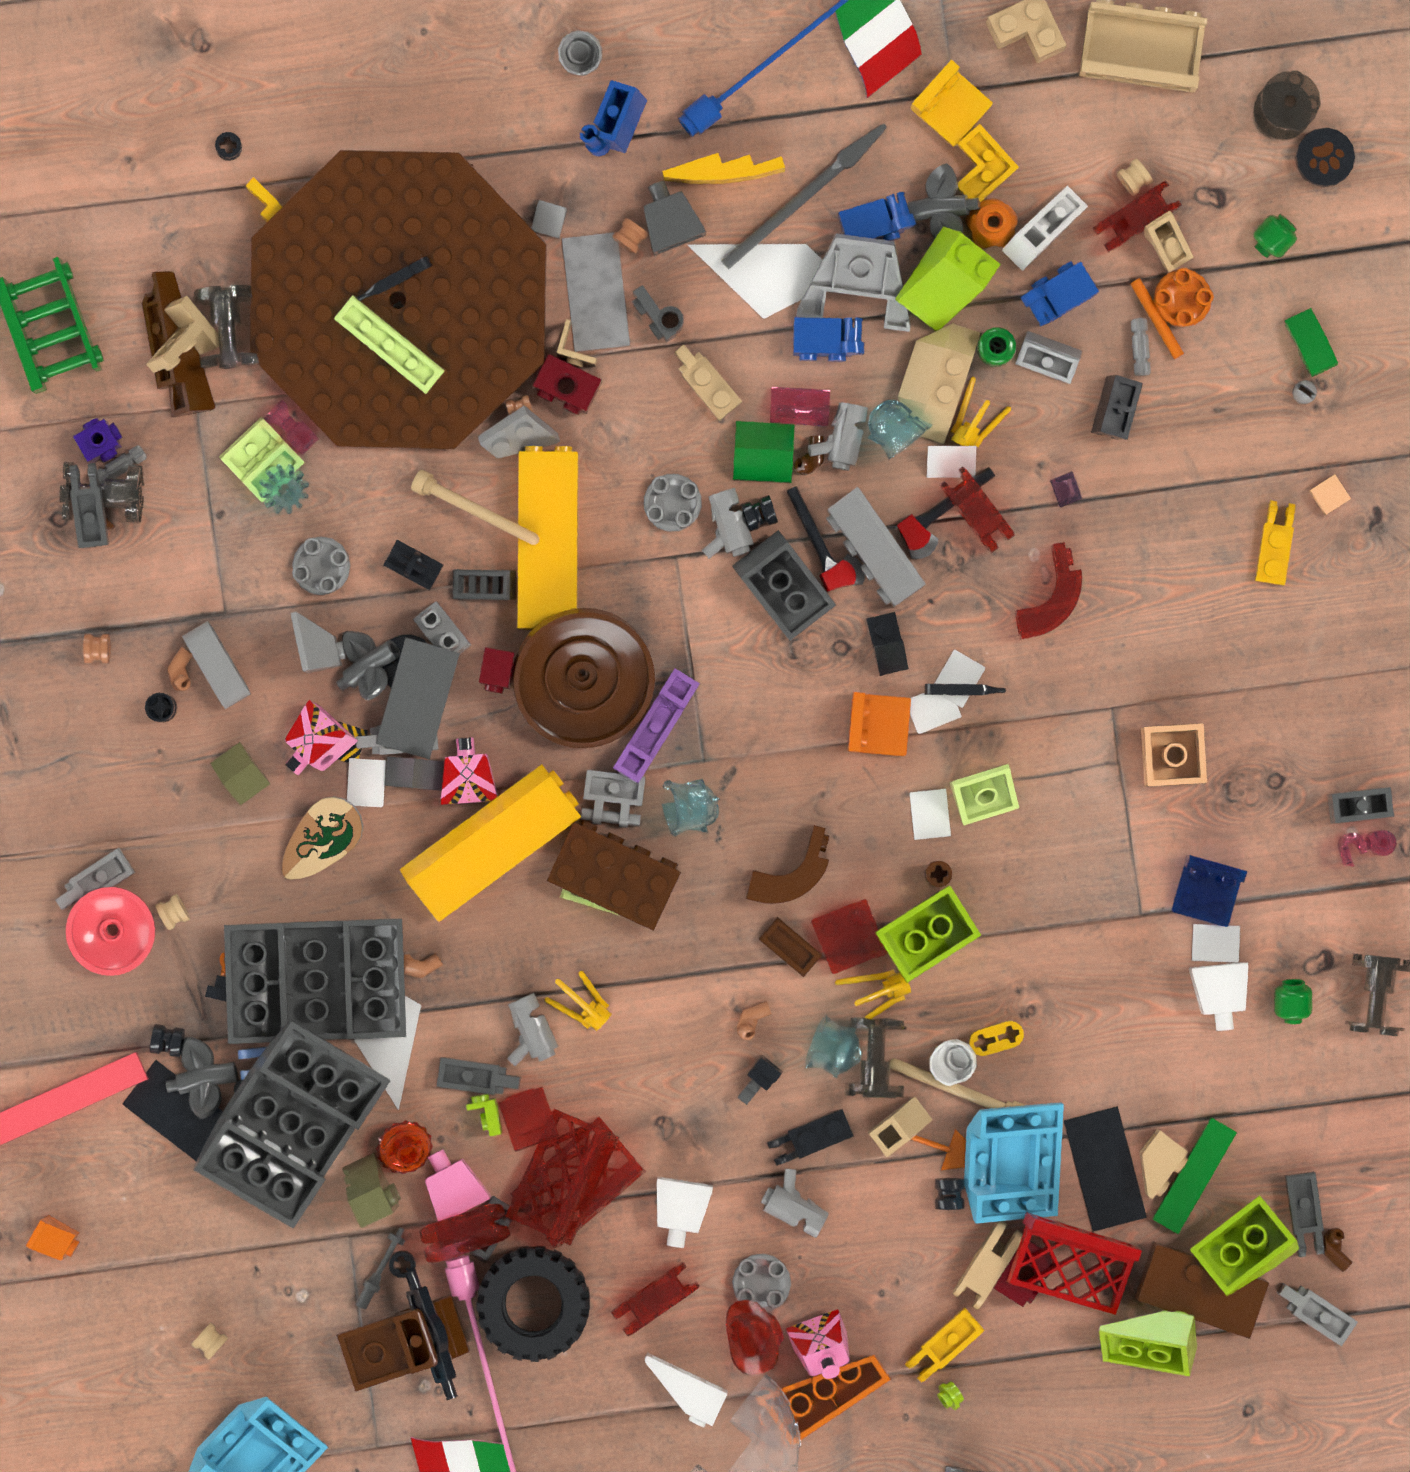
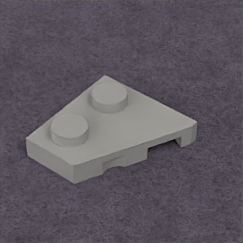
[478,406,560,459]

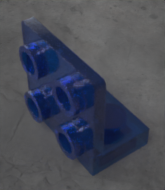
[1171,855,1247,927]

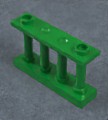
[0,257,104,394]

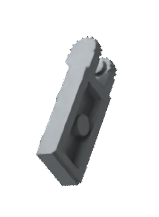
[69,463,109,548]
[1285,1171,1324,1257]

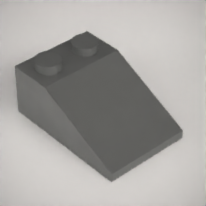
[732,530,836,641]

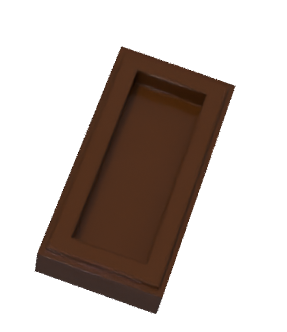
[759,917,822,977]

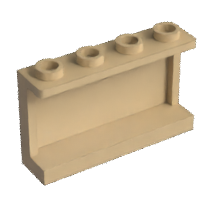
[1079,0,1207,93]

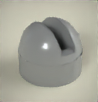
[1292,380,1317,404]

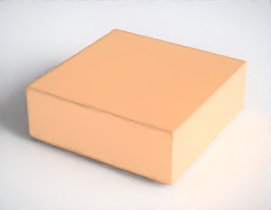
[1309,474,1351,515]

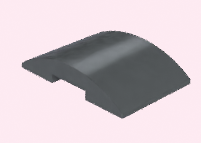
[224,918,406,1044]
[193,1020,390,1229]

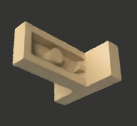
[146,296,224,373]

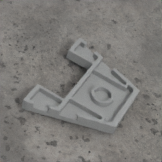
[796,234,911,332]

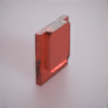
[498,1087,560,1152]

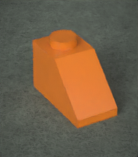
[26,1215,80,1261]

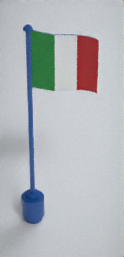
[678,0,922,137]

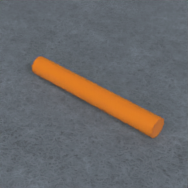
[1130,278,1184,360]

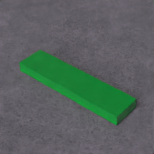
[1152,1117,1237,1234]

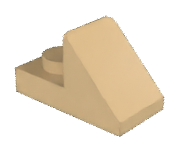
[1144,211,1193,273]

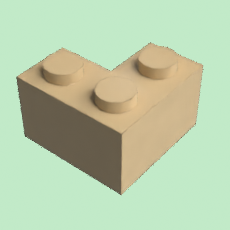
[986,0,1066,64]

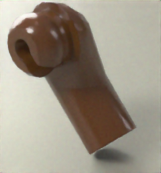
[794,435,824,475]
[1323,1228,1352,1272]

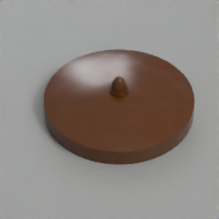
[512,608,655,748]

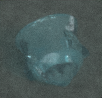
[868,400,933,460]
[662,779,719,836]
[804,1014,863,1078]

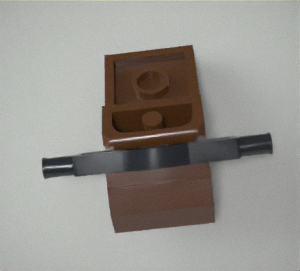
[337,1269,470,1401]

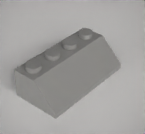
[826,487,926,607]

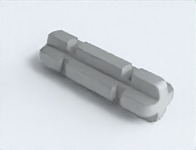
[1131,318,1151,376]
[97,445,147,487]

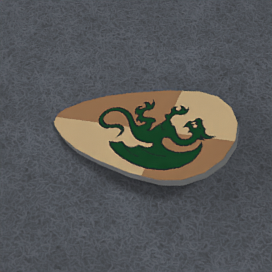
[282,796,363,880]

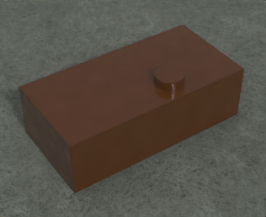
[1135,1241,1269,1339]

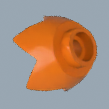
[965,198,1018,249]

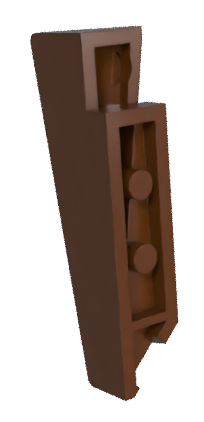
[142,271,215,417]

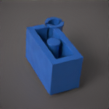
[580,80,647,157]
[838,192,916,241]
[1020,261,1099,327]
[793,317,865,362]

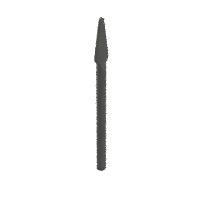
[721,124,887,269]

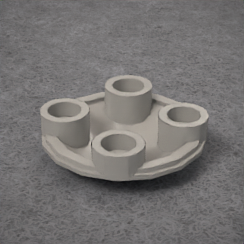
[644,474,702,532]
[292,536,351,595]
[732,1253,791,1313]

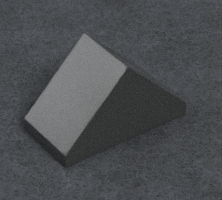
[384,756,444,791]

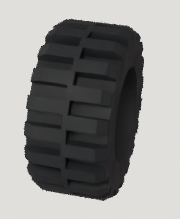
[476,1245,590,1362]

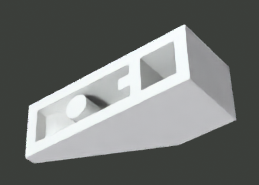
[1002,186,1088,271]
[645,1352,727,1427]

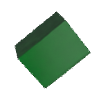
[733,421,795,483]

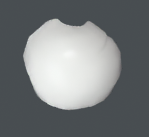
[929,1039,977,1086]

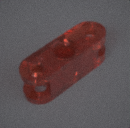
[1093,181,1182,253]
[939,466,1015,553]
[419,1204,510,1263]
[611,1262,700,1337]

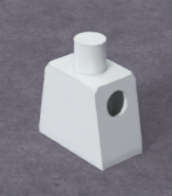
[1189,962,1248,1031]
[657,1177,713,1248]

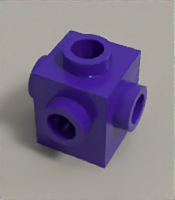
[73,418,123,463]

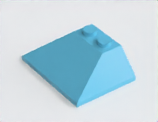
[964,1102,1064,1224]
[188,1396,328,1472]

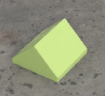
[950,764,1019,826]

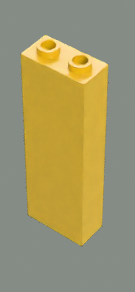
[517,446,578,630]
[399,764,581,922]

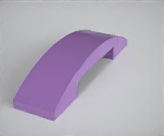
[613,668,700,783]

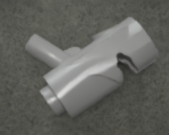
[808,402,868,471]
[702,488,754,559]
[507,993,559,1066]
[761,1168,829,1238]

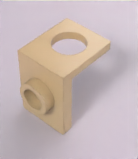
[557,319,597,368]

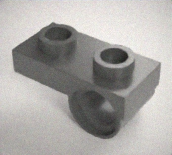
[632,285,684,343]

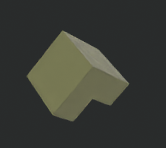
[210,742,270,805]

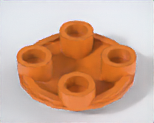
[1154,268,1214,327]

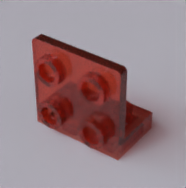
[811,898,888,974]

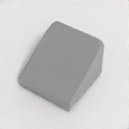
[532,200,567,239]

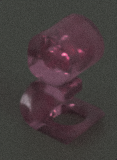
[263,400,319,455]
[1338,830,1397,867]

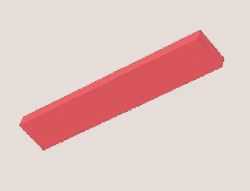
[0,1052,149,1146]

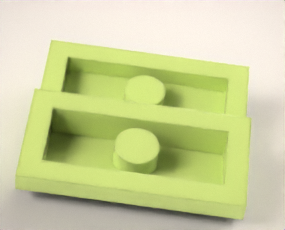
[219,417,305,502]

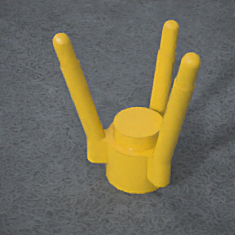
[951,377,1011,448]
[835,969,911,1021]
[544,971,612,1031]

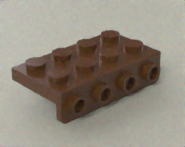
[547,819,681,931]

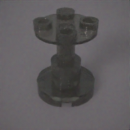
[1253,71,1321,141]
[194,285,259,369]
[59,462,144,524]
[1345,953,1410,1036]
[845,1017,907,1098]

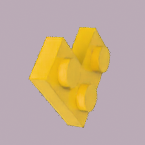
[957,124,1019,203]

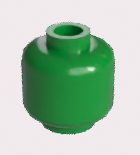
[1253,214,1297,258]
[977,327,1016,367]
[1274,979,1313,1025]

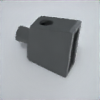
[643,181,706,256]

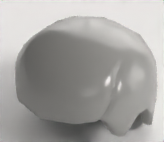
[558,30,602,76]

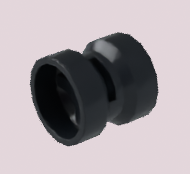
[741,495,778,532]
[145,692,178,723]
[150,1024,185,1058]
[935,1178,964,1210]

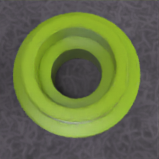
[937,1381,964,1410]

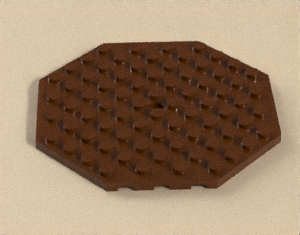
[250,150,547,449]

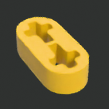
[969,1021,1024,1056]

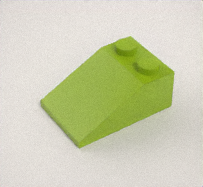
[895,226,1001,331]
[875,885,982,983]
[1190,1195,1299,1296]
[1099,1311,1197,1376]

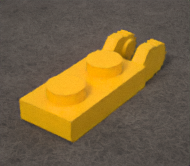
[1255,500,1296,586]
[905,1307,985,1383]

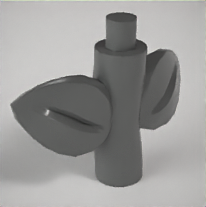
[908,163,980,239]
[337,631,401,701]
[166,1037,239,1119]

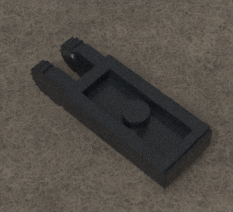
[767,1109,854,1166]

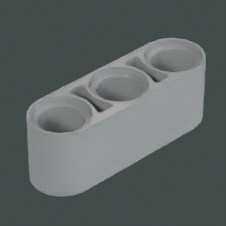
[182,621,251,709]

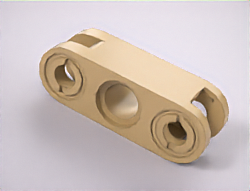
[952,1221,1023,1310]

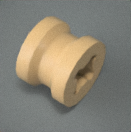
[1117,159,1153,196]
[155,894,190,930]
[191,1323,228,1360]

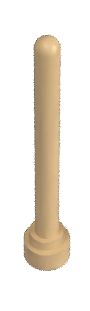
[411,470,539,545]
[889,1058,1025,1109]

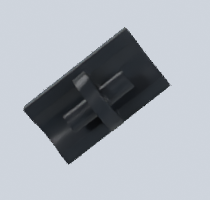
[383,540,444,591]

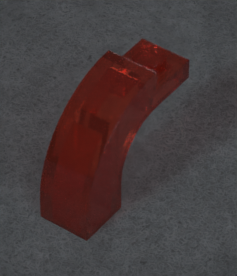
[1015,542,1082,640]

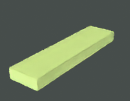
[334,295,445,394]

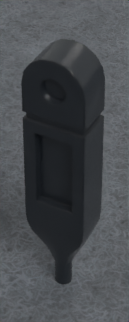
[357,256,432,301]
[925,684,1006,696]

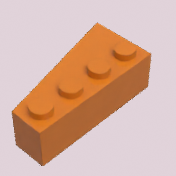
[759,1355,891,1446]

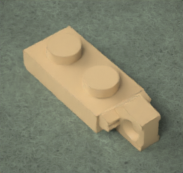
[675,345,742,421]

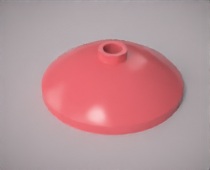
[66,887,155,976]

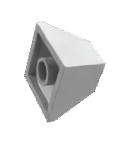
[290,612,346,673]

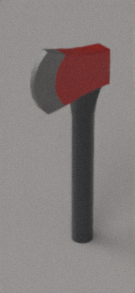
[896,467,995,559]
[786,486,864,593]

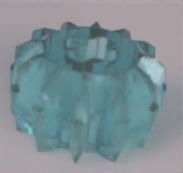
[259,464,309,514]

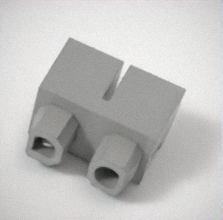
[413,601,471,654]

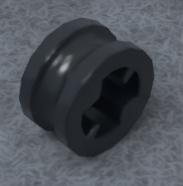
[215,132,242,161]
[389,1250,416,1278]

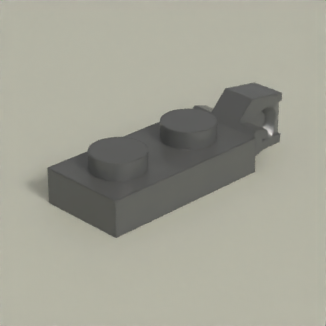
[437,1057,521,1095]

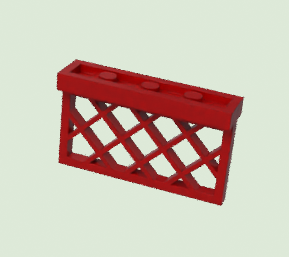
[1007,1212,1142,1315]

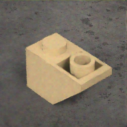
[868,1096,932,1157]
[1139,1129,1188,1199]

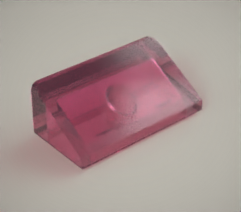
[770,387,830,426]

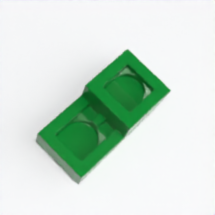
[1285,308,1338,377]

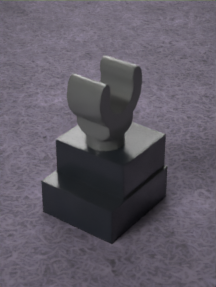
[738,1055,783,1105]

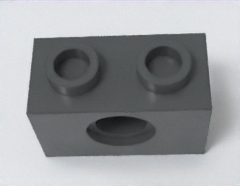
[1327,787,1394,824]

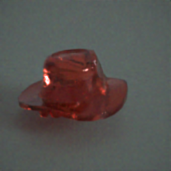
[726,1299,784,1375]

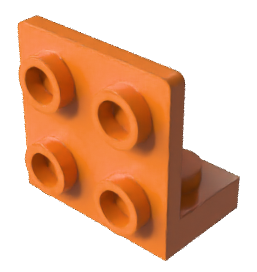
[847,692,911,756]

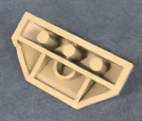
[898,323,981,444]

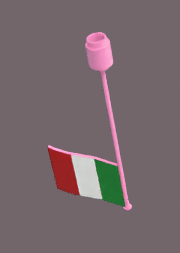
[410,1255,516,1472]

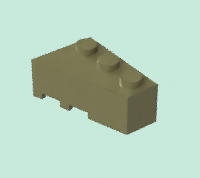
[342,1153,401,1228]

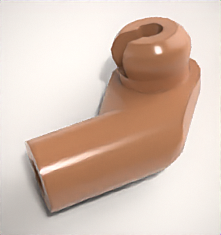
[167,646,193,692]
[404,953,443,978]
[736,1001,772,1041]

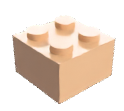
[1141,724,1207,787]

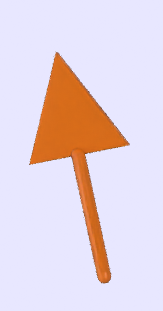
[911,1129,966,1170]

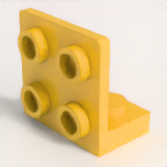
[911,59,992,147]

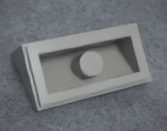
[1015,331,1082,384]

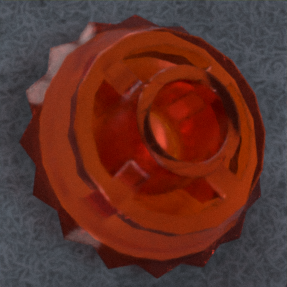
[376,1120,433,1174]

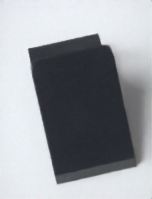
[866,612,909,676]

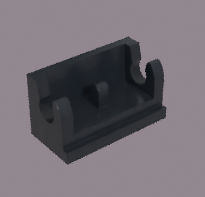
[1091,375,1143,440]

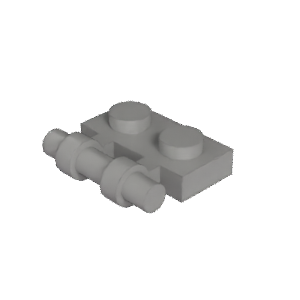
[581,770,645,828]

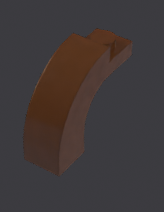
[746,825,830,904]

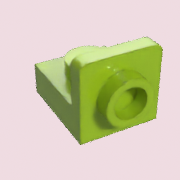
[466,1094,503,1136]

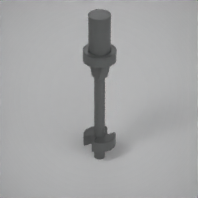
[356,1227,406,1310]

